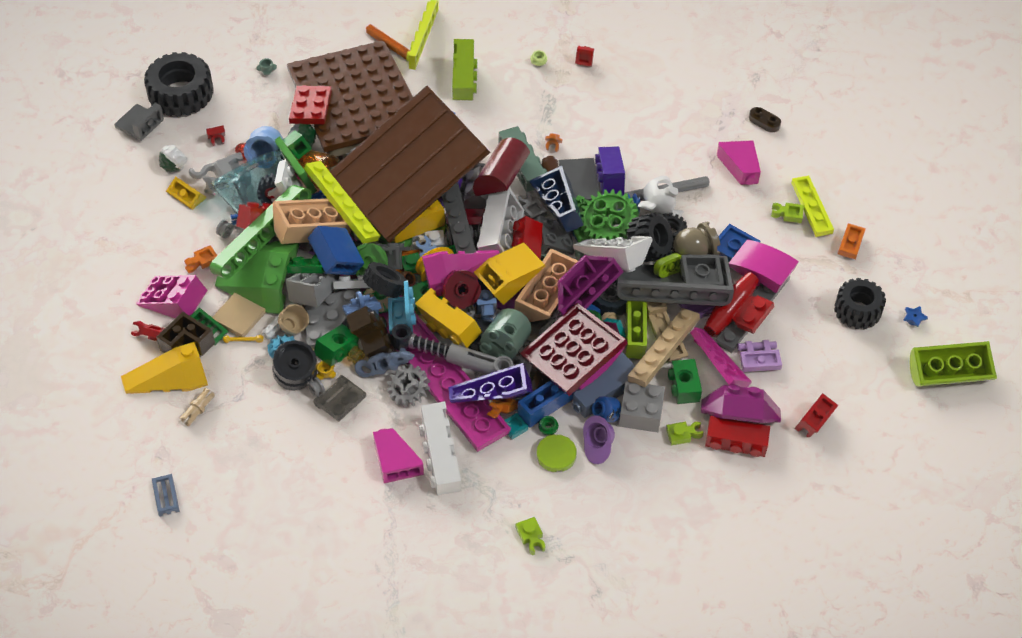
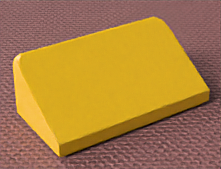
[166,176,206,210]

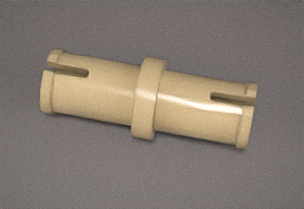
[180,388,215,426]

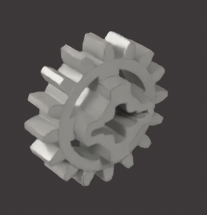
[387,364,430,407]

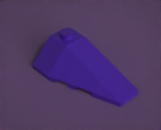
[448,363,533,403]

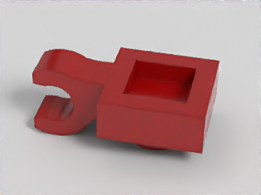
[131,321,165,341]

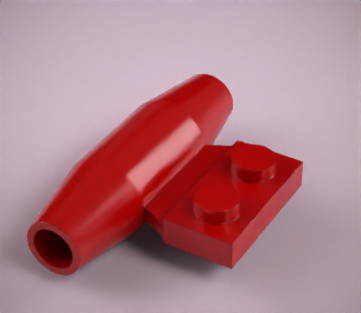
[704,272,775,337]

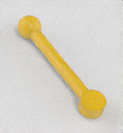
[223,335,264,343]

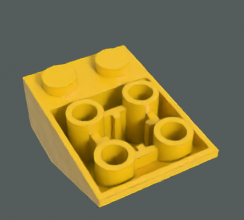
[474,242,546,305]

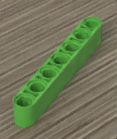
[210,185,311,279]

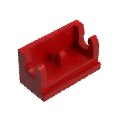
[794,393,838,437]

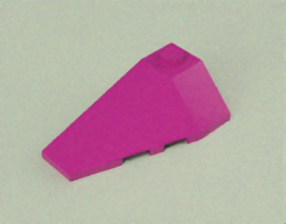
[422,250,500,297]

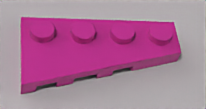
[690,327,752,388]

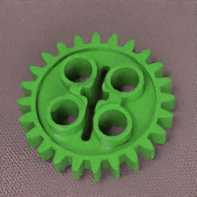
[580,189,639,240]

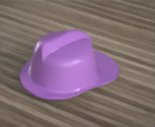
[583,415,615,464]

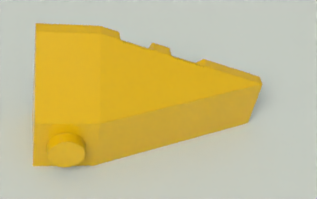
[121,342,208,394]

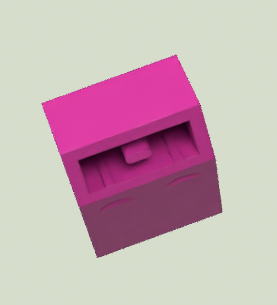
[136,275,208,318]

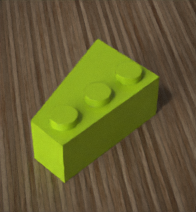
[452,39,478,100]

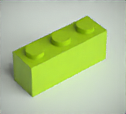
[625,300,647,359]

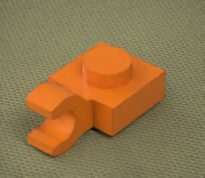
[184,245,218,273]
[487,399,518,418]

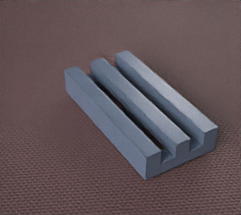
[151,474,180,517]

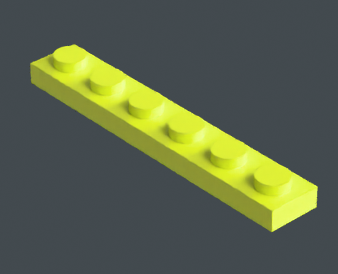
[406,0,439,70]
[304,161,380,244]

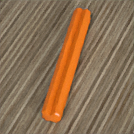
[366,24,410,59]

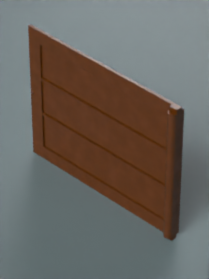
[329,86,491,243]

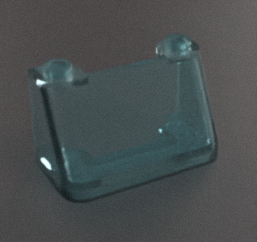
[211,149,285,215]

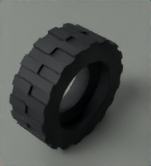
[362,262,407,298]

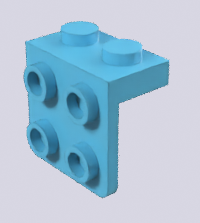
[388,281,416,335]

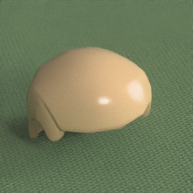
[278,304,309,335]

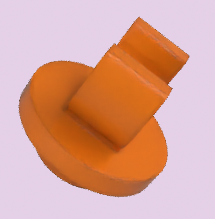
[545,133,563,152]

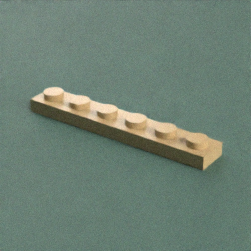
[628,308,700,387]

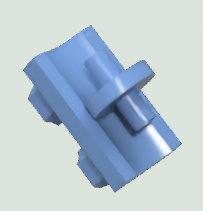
[476,290,497,322]
[342,291,381,315]

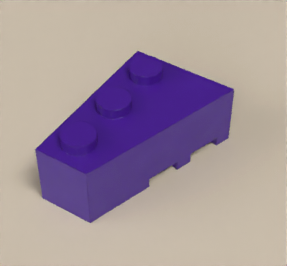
[595,146,625,196]

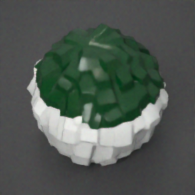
[159,144,188,173]

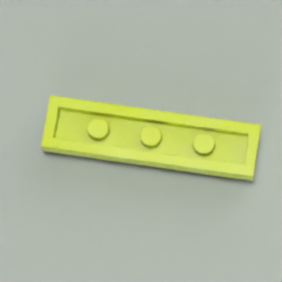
[791,175,834,237]

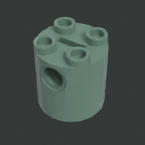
[479,308,531,360]

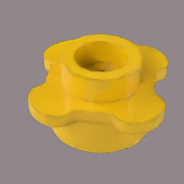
[316,361,336,380]

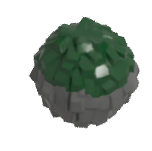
[288,123,316,147]

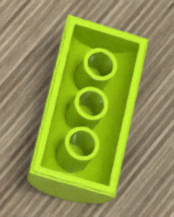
[910,341,997,387]

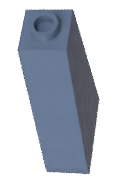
[572,352,635,418]

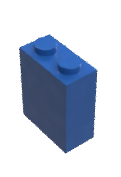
[308,226,365,275]

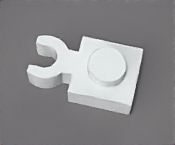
[412,230,445,249]

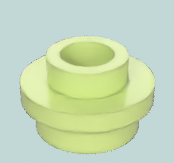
[530,50,547,66]

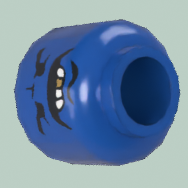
[592,396,621,423]

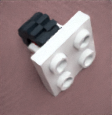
[257,160,303,204]

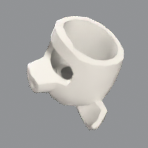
[638,176,684,218]

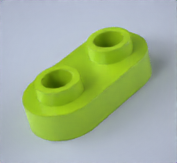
[654,253,681,278]

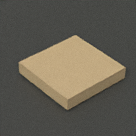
[212,293,266,337]

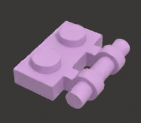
[737,340,782,372]

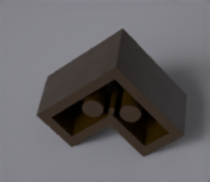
[346,306,394,358]
[156,312,215,356]

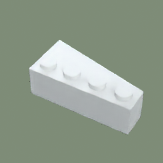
[419,401,461,496]

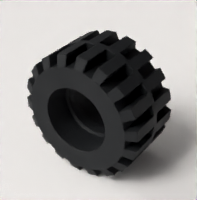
[627,212,674,262]
[834,278,886,329]

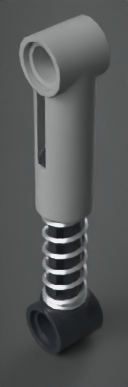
[392,324,513,375]

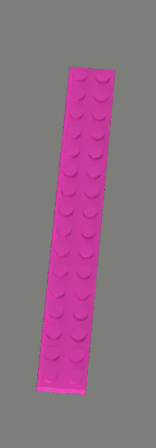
[340,233,511,452]

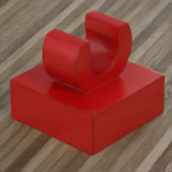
[575,46,595,67]
[206,125,225,146]

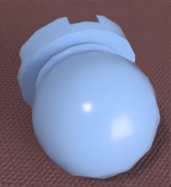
[244,126,283,169]

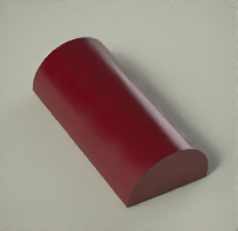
[473,138,530,196]

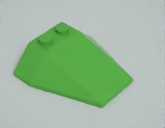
[215,241,299,315]

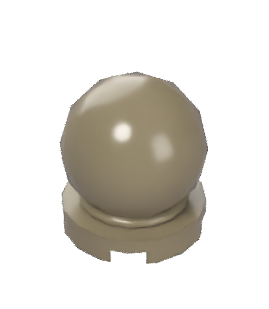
[673,221,720,255]

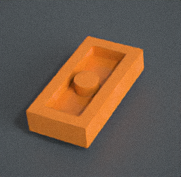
[838,223,866,260]

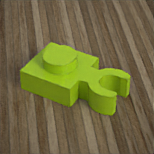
[771,203,804,223]
[666,421,704,446]
[515,517,545,555]

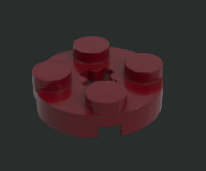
[442,270,481,309]

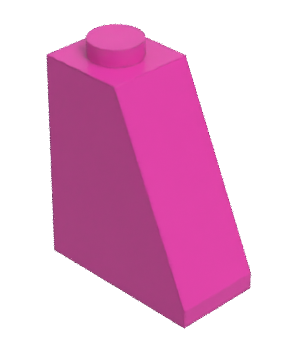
[717,140,761,185]
[373,428,424,483]

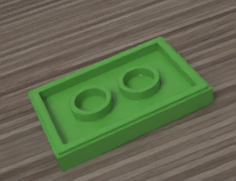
[275,137,317,194]

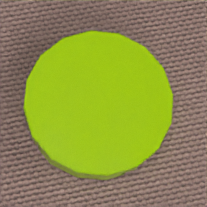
[537,434,577,472]

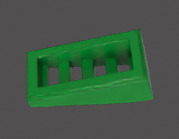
[191,307,229,346]

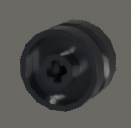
[272,340,317,391]

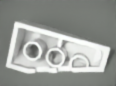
[573,236,652,272]

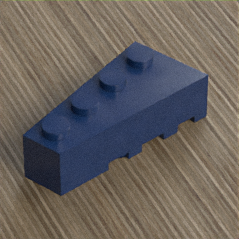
[529,166,584,233]

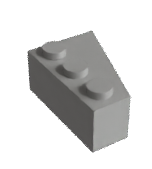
[285,272,340,307]

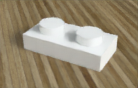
[333,275,370,289]

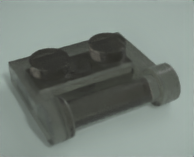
[313,375,366,422]

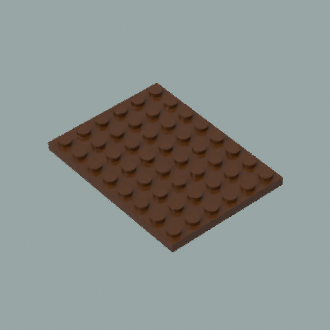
[287,41,413,153]

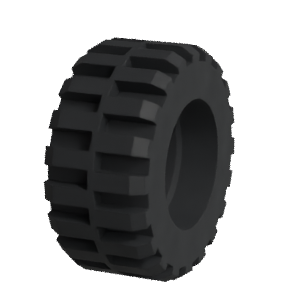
[144,52,214,117]

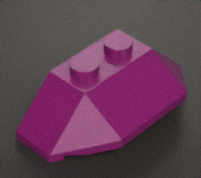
[558,255,624,315]
[701,384,781,423]

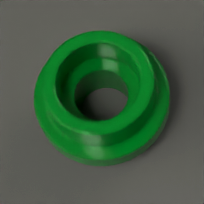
[538,416,559,435]

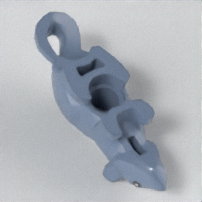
[355,348,415,377]

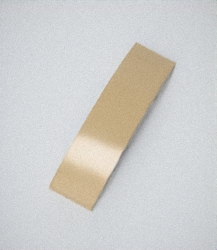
[647,302,688,362]

